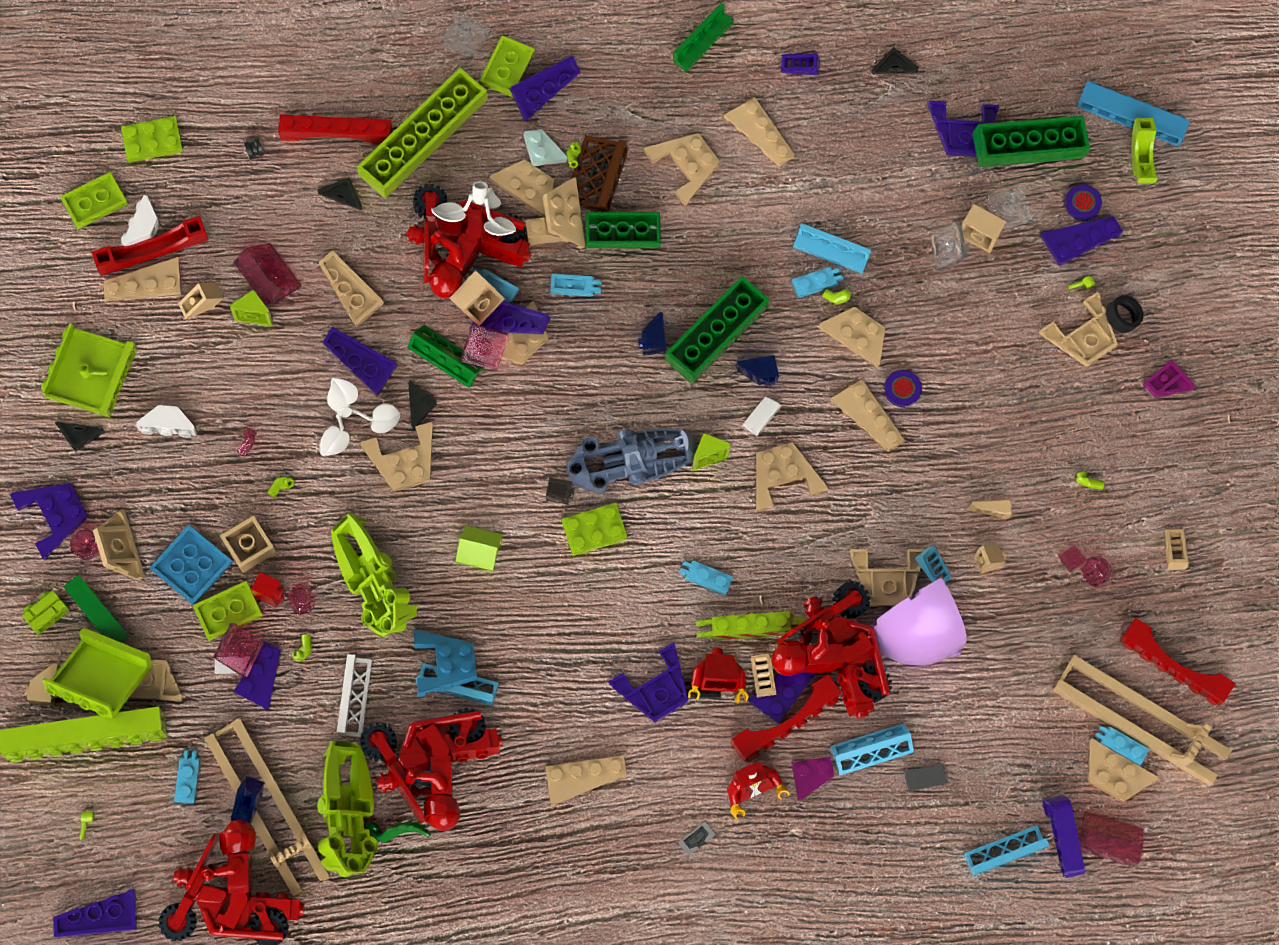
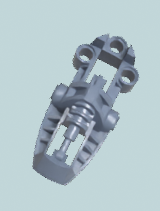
[566,428,697,494]

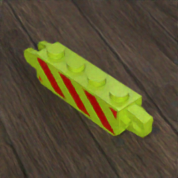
[696,611,805,641]

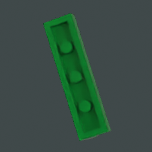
[673,3,734,73]
[407,325,486,388]

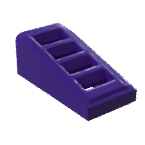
[781,53,820,75]

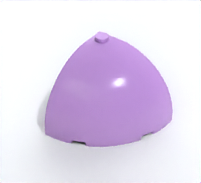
[870,577,967,665]

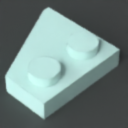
[523,129,567,166]

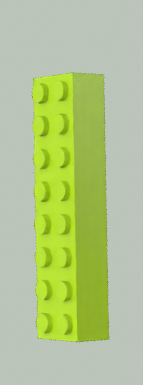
[357,68,487,199]
[0,707,168,763]

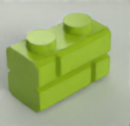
[21,590,70,636]

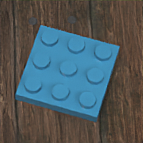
[149,525,233,605]

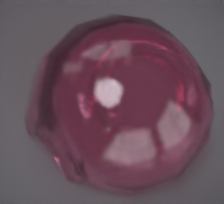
[70,529,99,560]
[1081,556,1112,587]

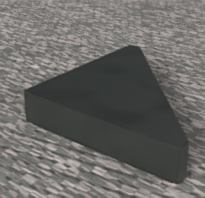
[871,47,919,74]
[317,177,362,210]
[408,381,437,430]
[55,421,105,452]

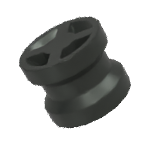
[244,138,264,160]

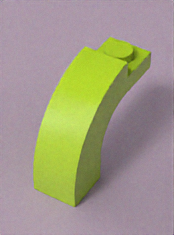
[1131,118,1157,184]

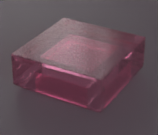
[1058,545,1086,572]

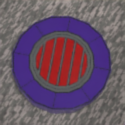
[1064,184,1102,221]
[884,370,922,407]

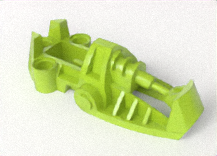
[331,512,417,637]
[317,740,378,877]

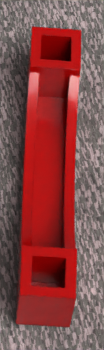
[278,114,392,145]
[91,216,209,276]
[1120,618,1236,706]
[730,674,842,762]

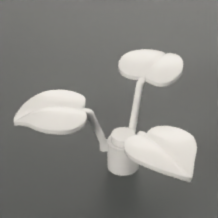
[431,181,516,236]
[320,378,401,456]

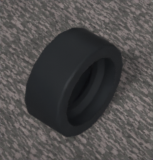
[1106,295,1144,333]

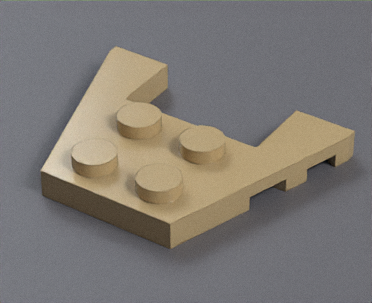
[643,133,720,206]
[1039,292,1118,367]
[360,422,433,492]
[756,442,828,513]
[849,549,925,607]

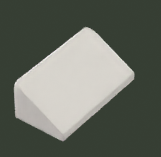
[742,397,781,437]

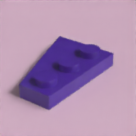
[234,641,281,711]

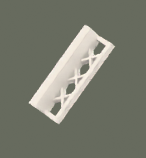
[337,654,372,738]

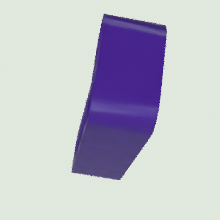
[1043,795,1085,878]

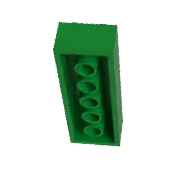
[972,116,1091,167]
[665,276,770,385]

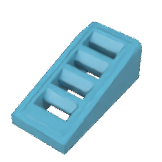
[915,546,952,583]

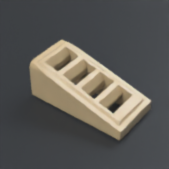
[969,500,1012,519]
[1164,529,1189,570]
[751,653,777,698]

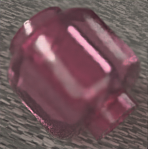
[288,584,316,615]

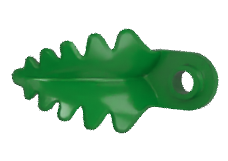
[364,820,431,843]

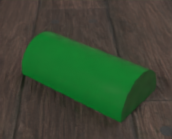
[586,212,661,248]

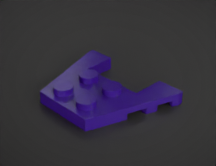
[928,101,999,157]
[10,483,89,560]
[608,642,688,723]

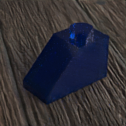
[638,312,666,355]
[736,355,779,386]
[231,776,265,824]

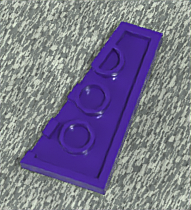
[323,327,398,396]

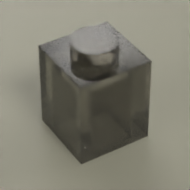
[546,477,575,505]

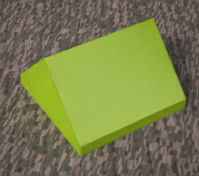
[230,290,273,326]
[692,433,731,471]
[455,525,503,572]

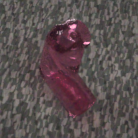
[237,428,257,457]

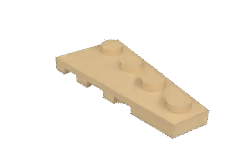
[724,98,795,166]
[319,250,384,328]
[104,257,181,301]
[830,379,905,452]
[545,755,627,807]

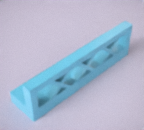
[793,223,871,274]
[416,663,499,706]
[830,723,914,775]
[964,825,1049,876]

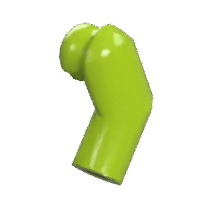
[566,142,581,168]
[822,289,851,305]
[1076,472,1104,490]
[267,476,294,498]
[292,634,312,662]

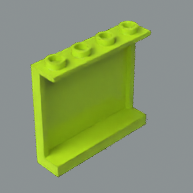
[41,323,137,418]
[42,627,153,719]

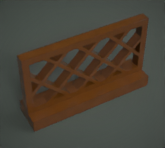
[571,135,629,212]

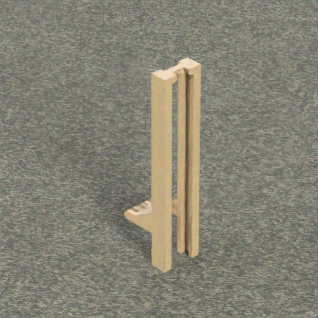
[1053,655,1232,786]
[204,718,330,898]

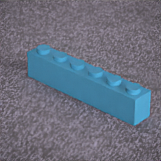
[1076,81,1190,147]

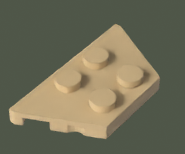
[489,159,555,218]
[543,177,585,249]
[482,301,548,365]
[818,307,885,368]
[93,509,145,581]
[128,660,183,701]
[1088,738,1158,803]

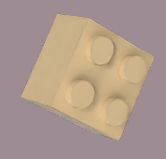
[958,204,1007,253]
[450,271,505,326]
[220,516,276,573]

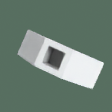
[121,195,160,246]
[136,405,197,438]

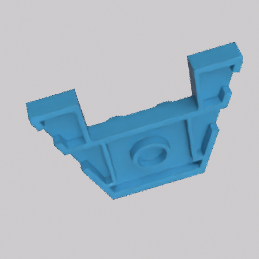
[413,630,477,697]

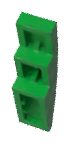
[63,574,129,643]

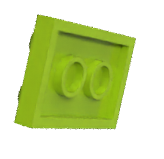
[479,36,535,98]
[121,116,183,163]
[60,172,128,230]
[561,503,628,556]
[192,581,263,641]

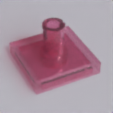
[460,325,509,370]
[213,623,264,677]

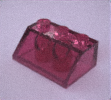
[234,243,302,305]
[1079,812,1143,867]

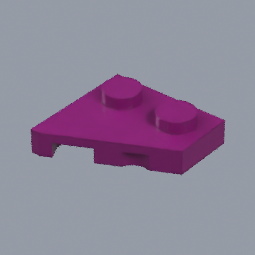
[1143,360,1196,398]
[791,756,834,801]

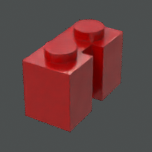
[251,572,286,608]

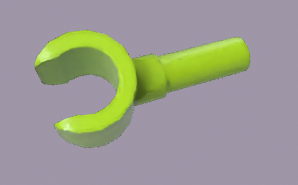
[1068,276,1096,290]
[79,363,107,379]
[79,812,94,840]

